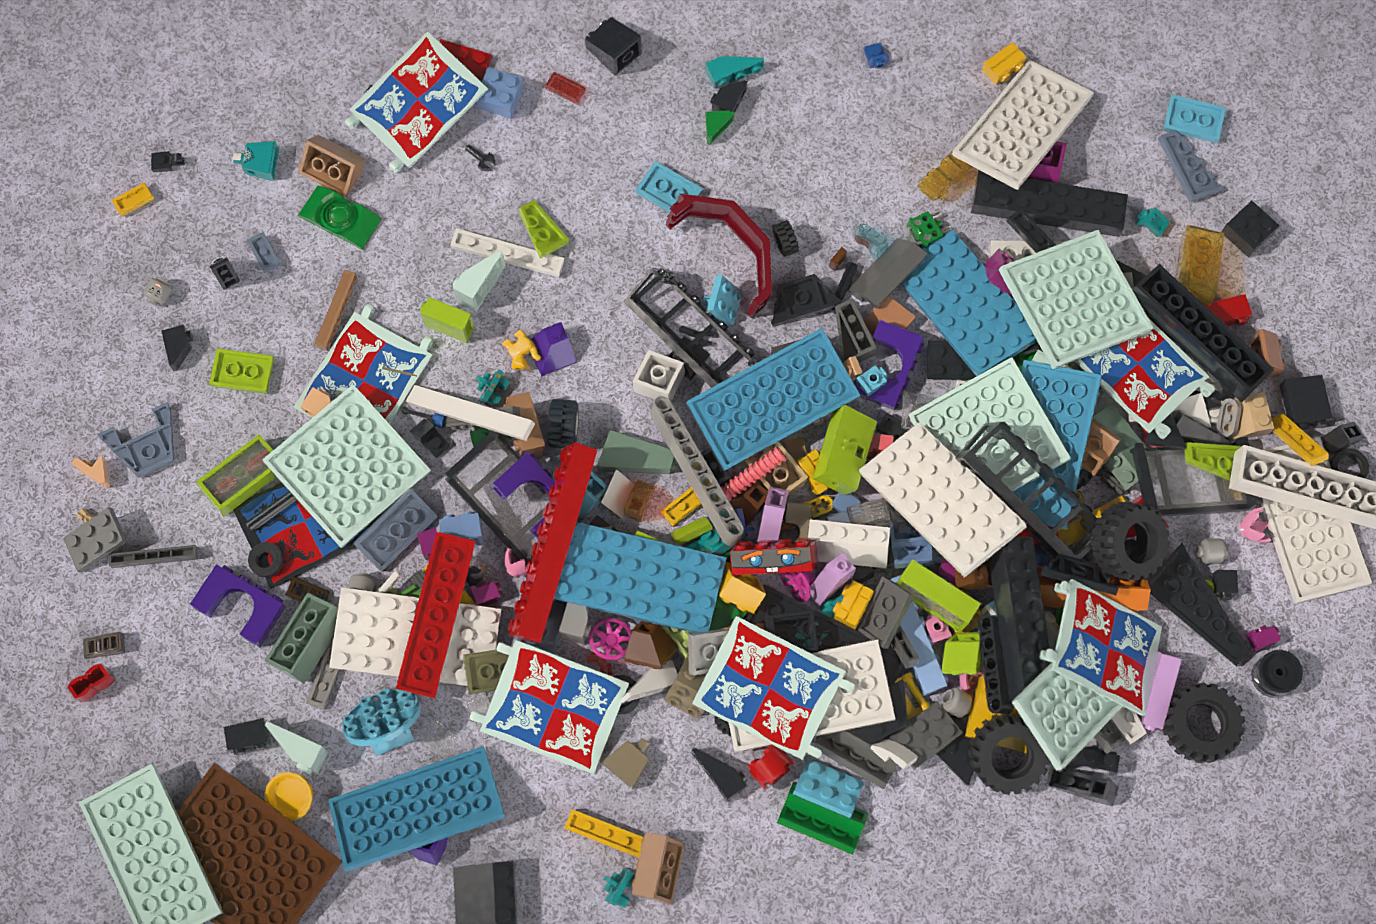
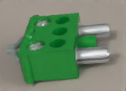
[906,211,952,249]

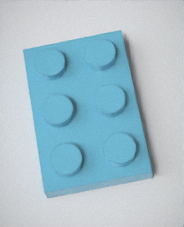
[1163,94,1226,143]
[635,161,703,213]
[793,758,864,818]

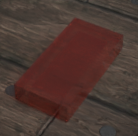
[545,72,586,105]

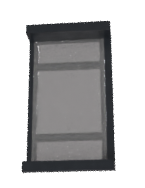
[445,430,583,566]
[1130,437,1264,517]

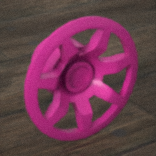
[780,571,815,602]
[589,618,632,660]

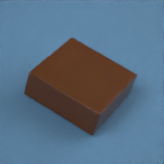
[829,247,847,271]

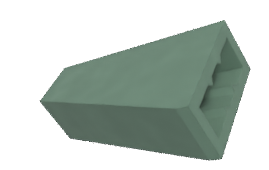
[597,430,678,474]

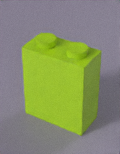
[420,297,475,343]

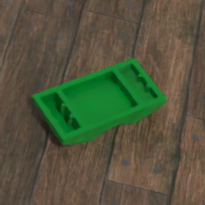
[298,185,382,250]

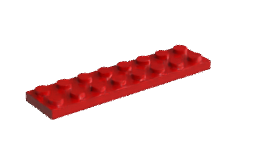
[395,531,476,698]

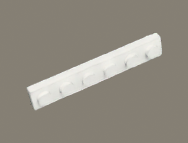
[450,228,565,278]

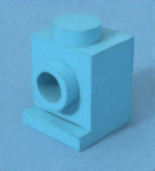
[856,365,887,397]

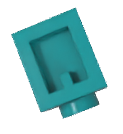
[1136,207,1170,237]

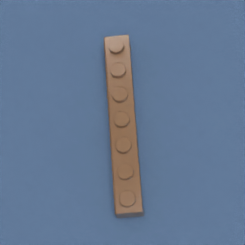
[314,270,358,351]

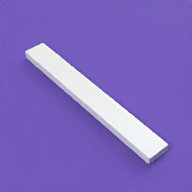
[406,385,535,441]

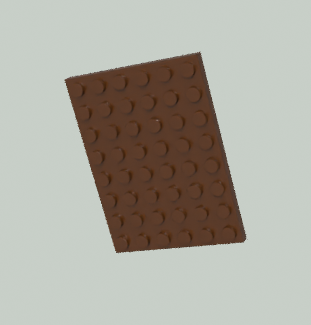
[177,763,343,924]

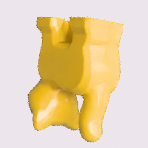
[502,329,541,371]

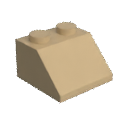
[1228,392,1274,441]

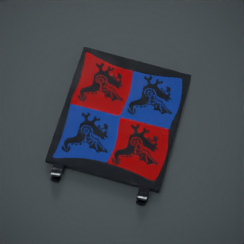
[233,482,382,589]

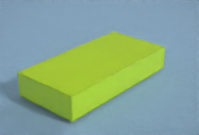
[670,516,713,546]

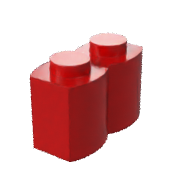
[67,663,115,703]

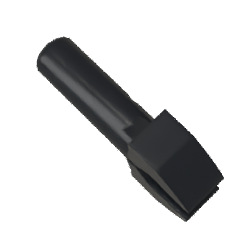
[465,144,496,172]
[679,325,714,347]
[1189,390,1223,410]
[466,566,483,587]

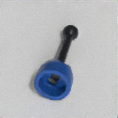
[401,407,446,429]

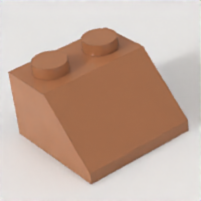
[1249,329,1285,377]

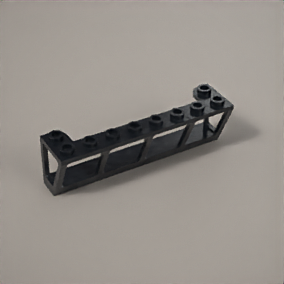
[623,268,762,388]
[955,421,1098,559]

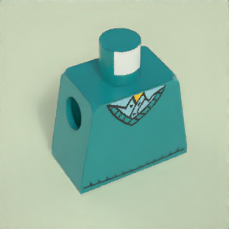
[233,141,279,181]

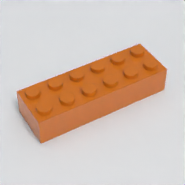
[1037,566,1150,611]

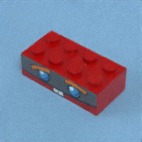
[730,538,818,575]

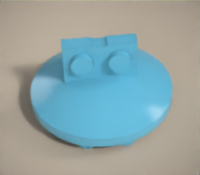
[342,688,421,756]

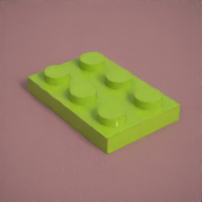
[209,348,275,394]

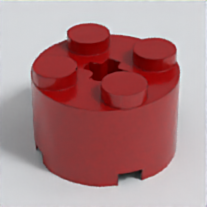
[748,744,795,791]

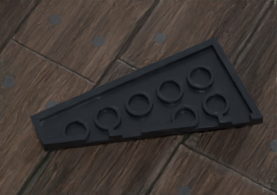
[1148,543,1250,666]

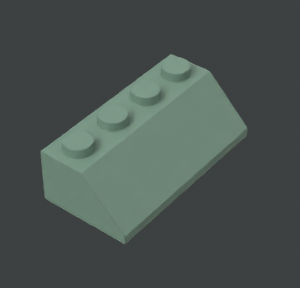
[1093,404,1156,490]
[265,593,338,684]

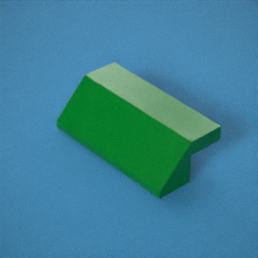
[777,782,869,855]

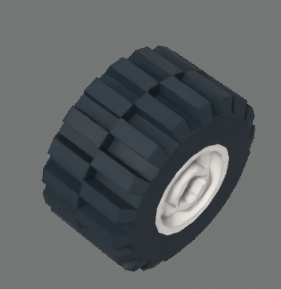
[548,399,579,448]

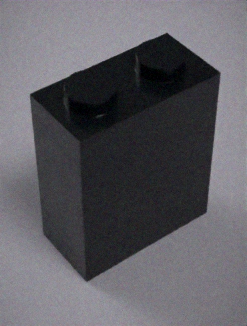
[1279,375,1333,430]

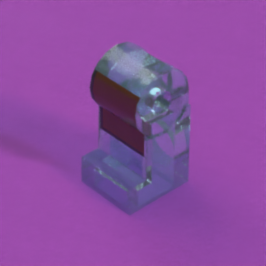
[854,224,889,261]

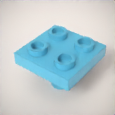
[703,275,742,326]

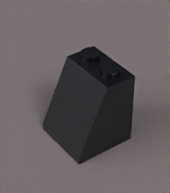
[585,16,642,76]

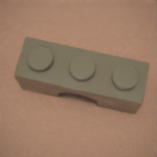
[783,503,813,542]

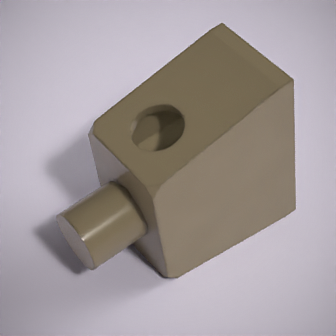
[602,738,651,790]

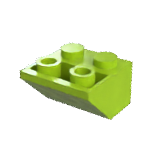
[942,632,983,675]

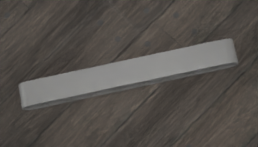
[651,396,744,546]

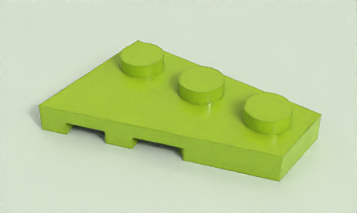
[518,200,570,259]
[1184,442,1241,481]

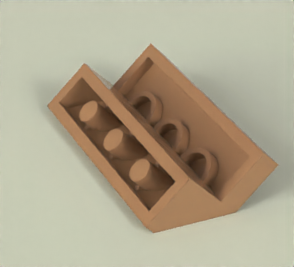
[1082,419,1122,476]

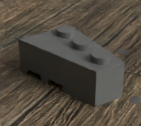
[835,298,878,363]

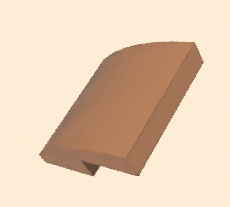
[864,296,916,349]

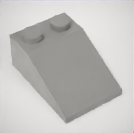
[559,603,592,645]

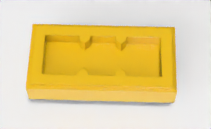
[112,182,155,217]

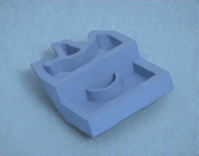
[890,523,934,569]

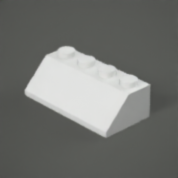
[808,519,890,568]

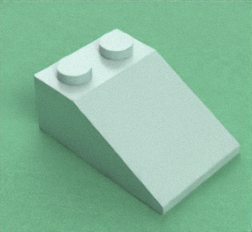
[452,250,506,312]
[265,721,328,775]

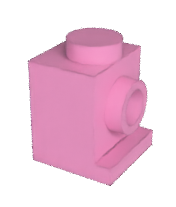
[924,614,952,646]

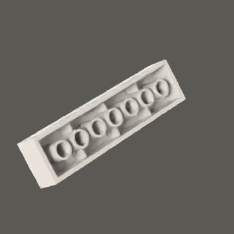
[1229,445,1376,529]

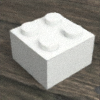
[633,350,685,401]

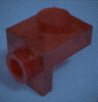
[586,651,613,675]

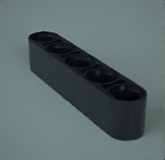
[978,614,1015,714]

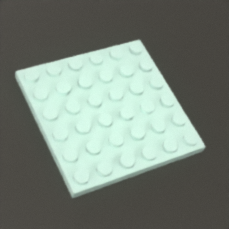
[999,230,1153,370]
[908,357,1071,491]
[263,385,431,548]

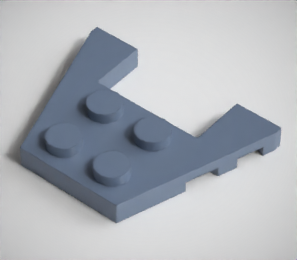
[97,402,175,478]

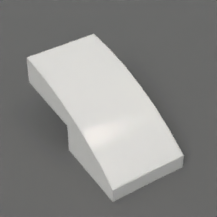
[871,739,918,770]

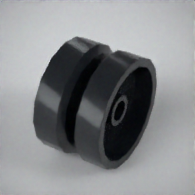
[1251,650,1303,698]

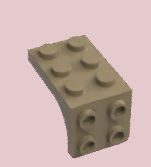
[664,652,707,718]

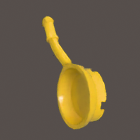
[265,772,313,822]

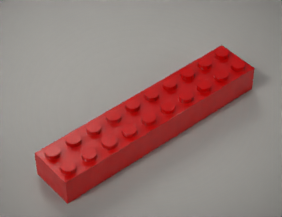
[508,442,598,643]

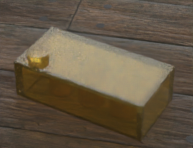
[1175,224,1224,305]

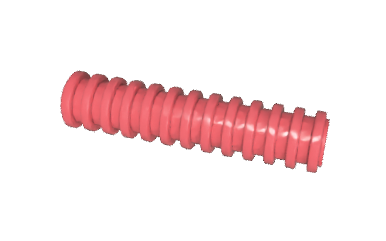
[721,446,787,501]

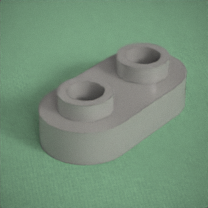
[1217,399,1241,438]

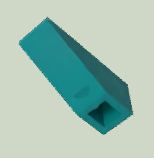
[705,56,765,89]

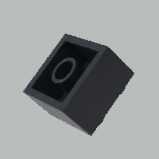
[1221,200,1280,258]

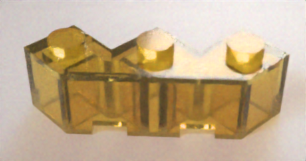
[917,151,973,202]

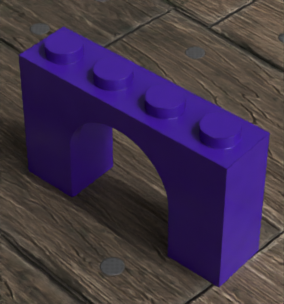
[854,320,925,410]
[490,452,555,539]
[189,564,286,648]

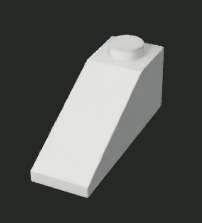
[620,660,678,703]

